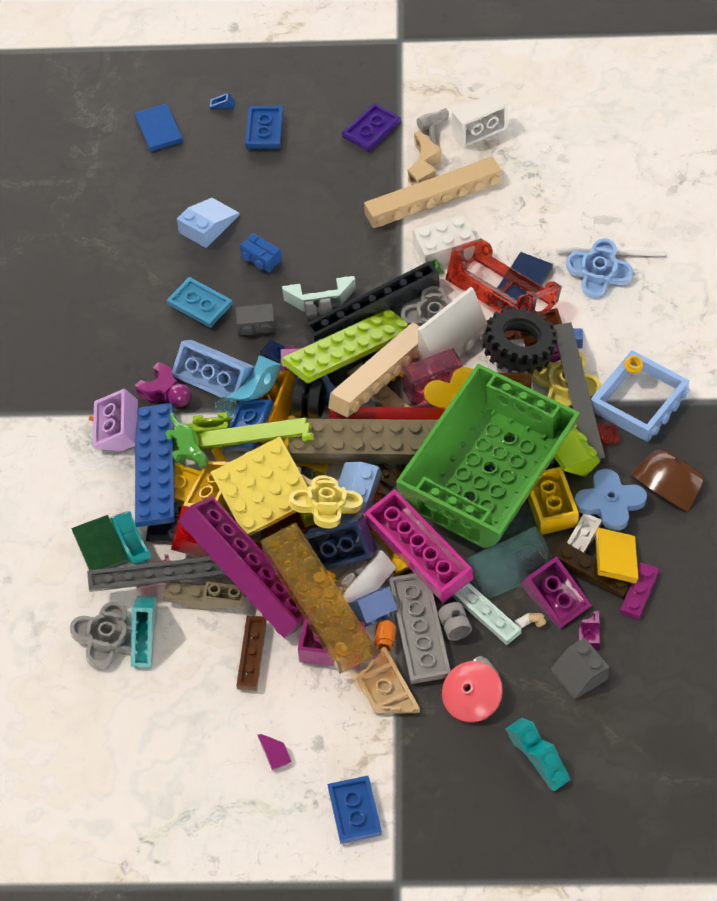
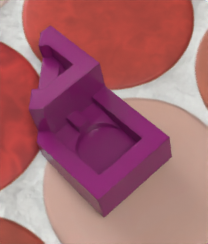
[579,611,600,649]
[257,734,291,770]

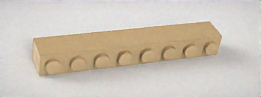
[364,156,502,229]
[328,322,421,418]

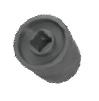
[304,298,332,323]

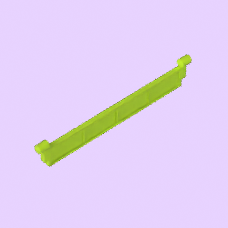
[174,418,314,451]

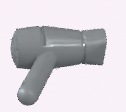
[416,108,449,145]

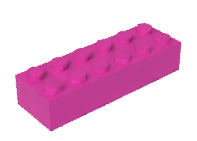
[364,489,474,603]

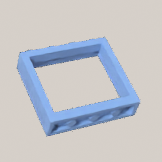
[591,350,690,442]

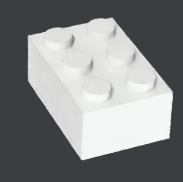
[452,91,508,148]
[413,215,476,265]

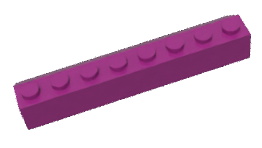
[179,496,317,638]

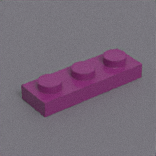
[620,562,659,620]

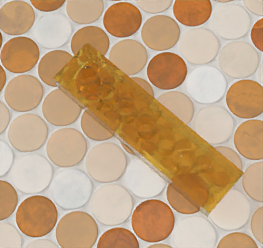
[261,522,376,674]

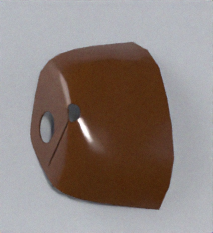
[631,449,703,512]

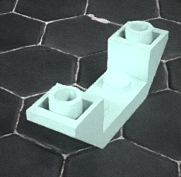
[282,276,356,312]

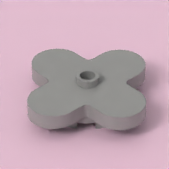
[401,286,452,326]
[70,602,132,668]

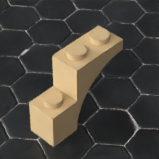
[407,130,442,185]

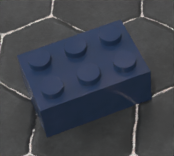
[303,513,377,573]

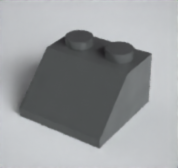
[551,638,609,699]

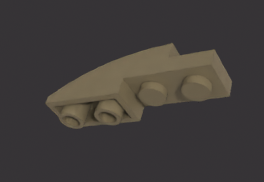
[163,581,244,610]

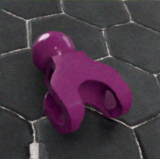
[134,362,191,407]

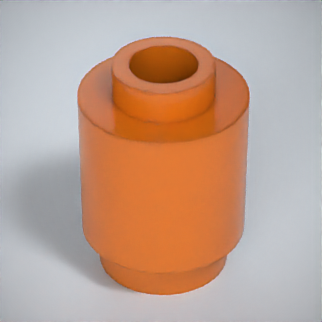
[374,620,396,651]

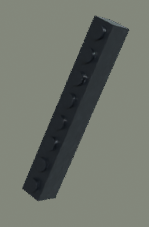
[304,261,440,344]

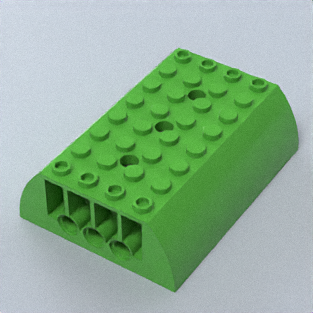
[396,364,580,548]

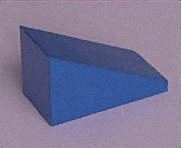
[210,93,235,109]
[573,328,583,348]

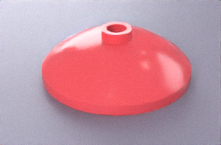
[442,661,503,723]

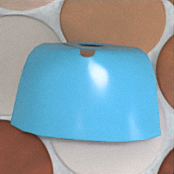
[218,355,281,401]

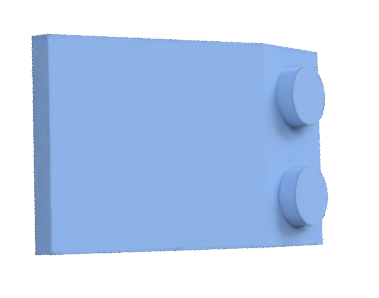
[177,198,240,248]

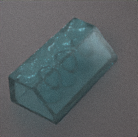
[466,526,552,600]

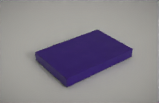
[342,103,401,152]

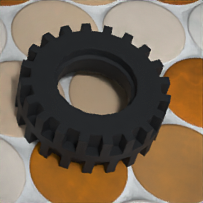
[482,306,558,374]

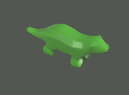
[165,412,208,469]

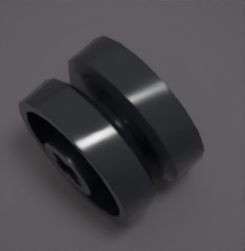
[292,376,326,419]

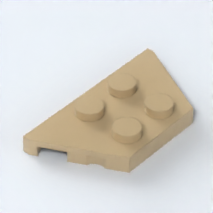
[356,647,420,713]

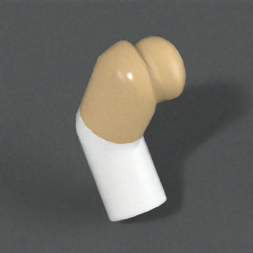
[515,613,546,628]

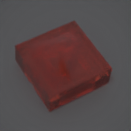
[597,423,620,444]

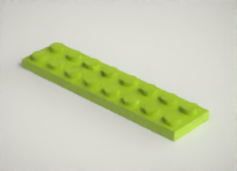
[282,310,409,383]

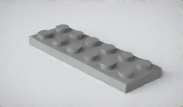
[389,573,450,684]

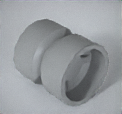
[438,602,472,641]

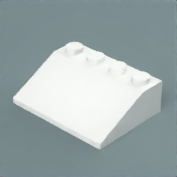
[418,287,487,376]

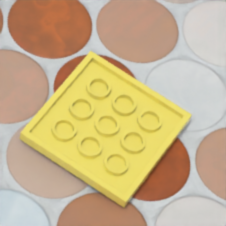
[211,436,308,537]

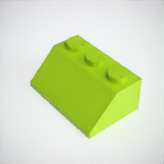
[554,424,600,477]

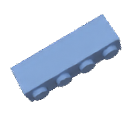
[172,340,255,403]
[338,462,382,520]

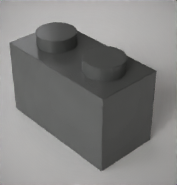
[236,304,275,336]

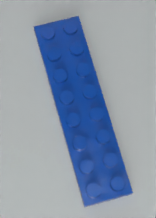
[135,403,175,527]

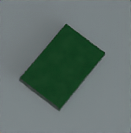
[71,515,128,570]

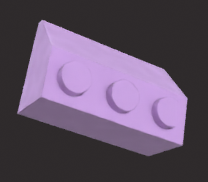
[93,388,138,451]

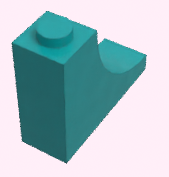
[131,596,157,667]

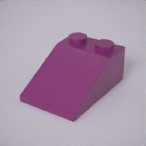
[520,556,592,629]

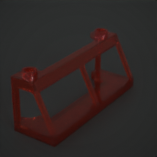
[445,238,562,316]

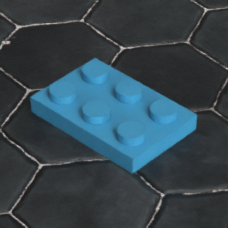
[167,277,233,328]

